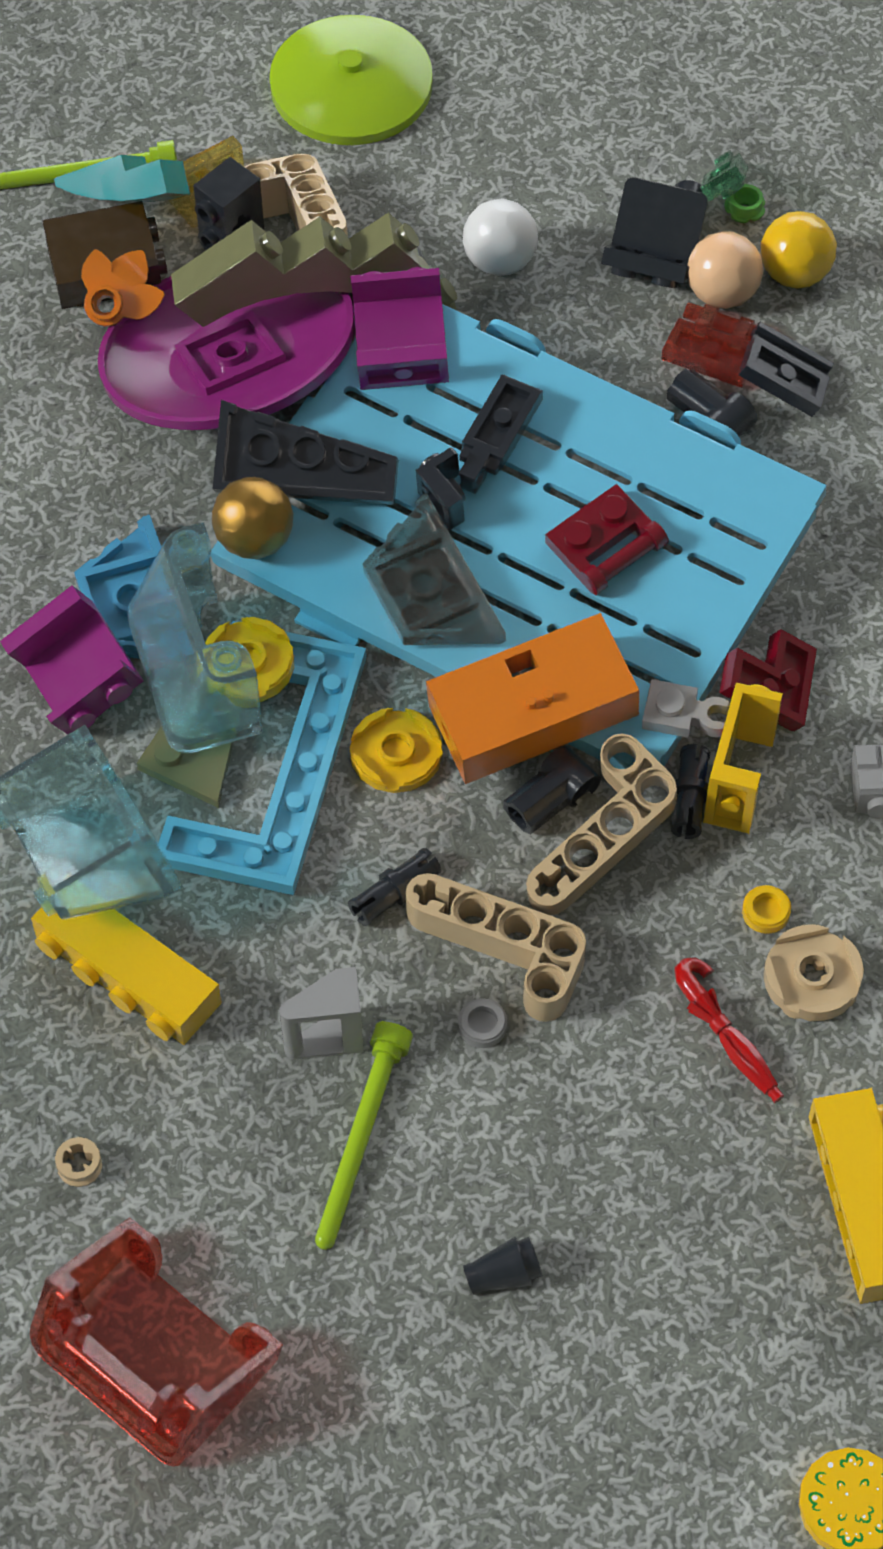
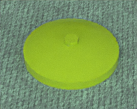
[269,15,433,145]

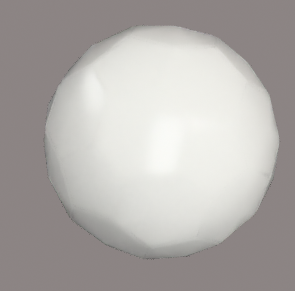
[463,198,538,276]

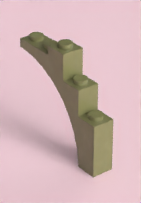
[171,212,457,327]

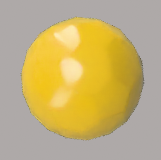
[760,211,837,288]

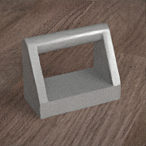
[279,967,364,1059]

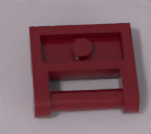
[545,484,669,595]

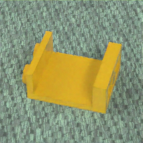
[703,683,783,834]

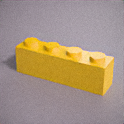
[31,877,222,1045]
[808,1088,883,1304]

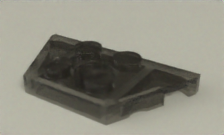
[362,493,506,645]

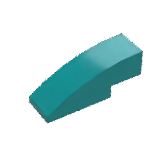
[54,155,190,203]

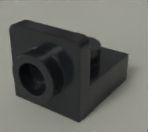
[415,447,466,530]

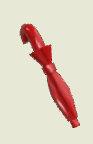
[674,957,784,1103]

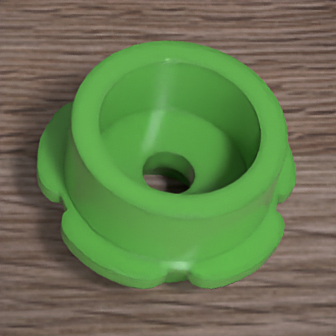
[724,184,765,223]

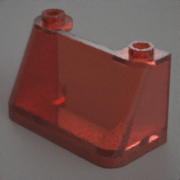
[30,1217,283,1467]

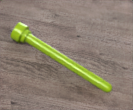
[0,140,177,190]
[315,1021,413,1250]

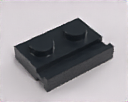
[738,321,834,417]

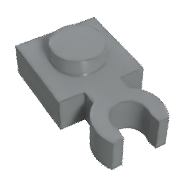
[642,679,729,738]

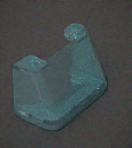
[127,522,263,753]
[0,725,184,920]

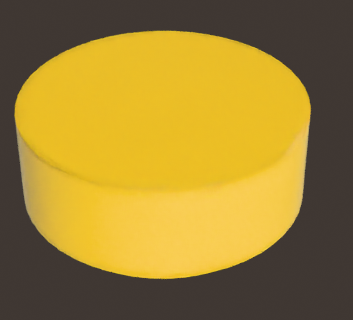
[742,885,791,934]

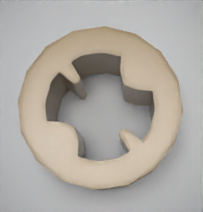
[55,1137,102,1187]

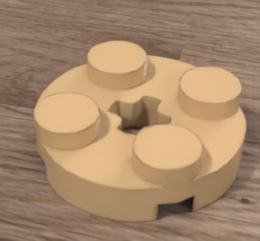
[764,924,864,1021]

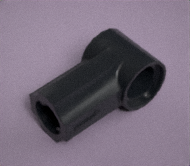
[667,368,758,437]
[503,745,601,835]

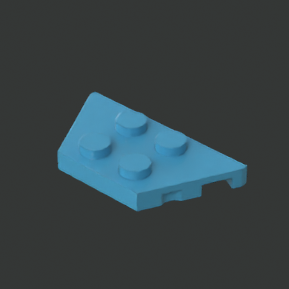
[74,515,201,665]

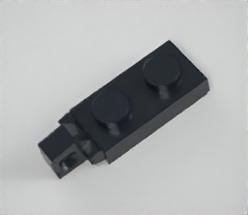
[459,374,543,494]

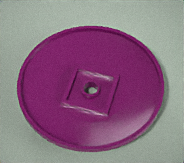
[98,276,355,430]

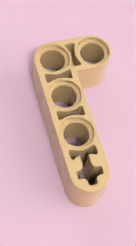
[245,154,348,236]
[526,733,677,915]
[406,873,586,1022]

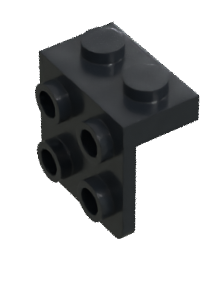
[601,177,708,288]

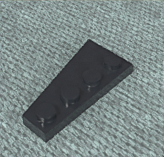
[212,400,399,505]

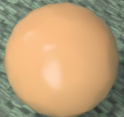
[687,231,764,309]

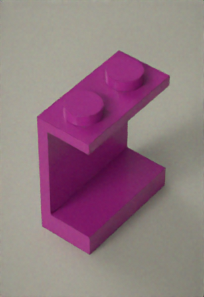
[351,267,449,390]
[0,585,144,735]

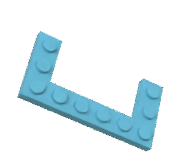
[154,621,367,895]

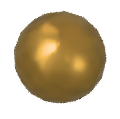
[212,477,293,559]

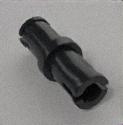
[671,744,711,839]
[348,848,441,926]

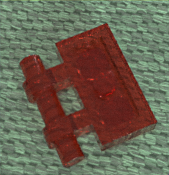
[661,302,756,388]

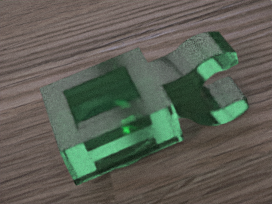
[700,150,748,202]

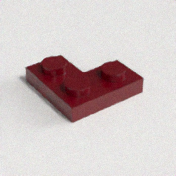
[719,629,817,732]

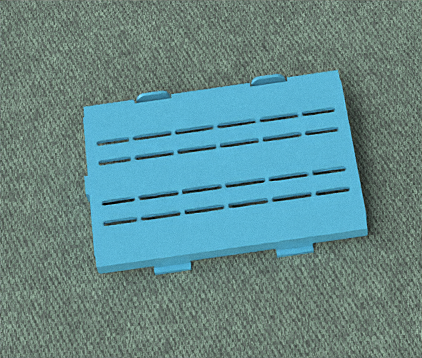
[210,304,827,769]

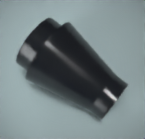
[463,1236,543,1295]

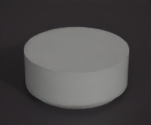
[458,998,507,1048]

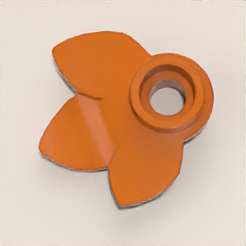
[81,249,165,327]

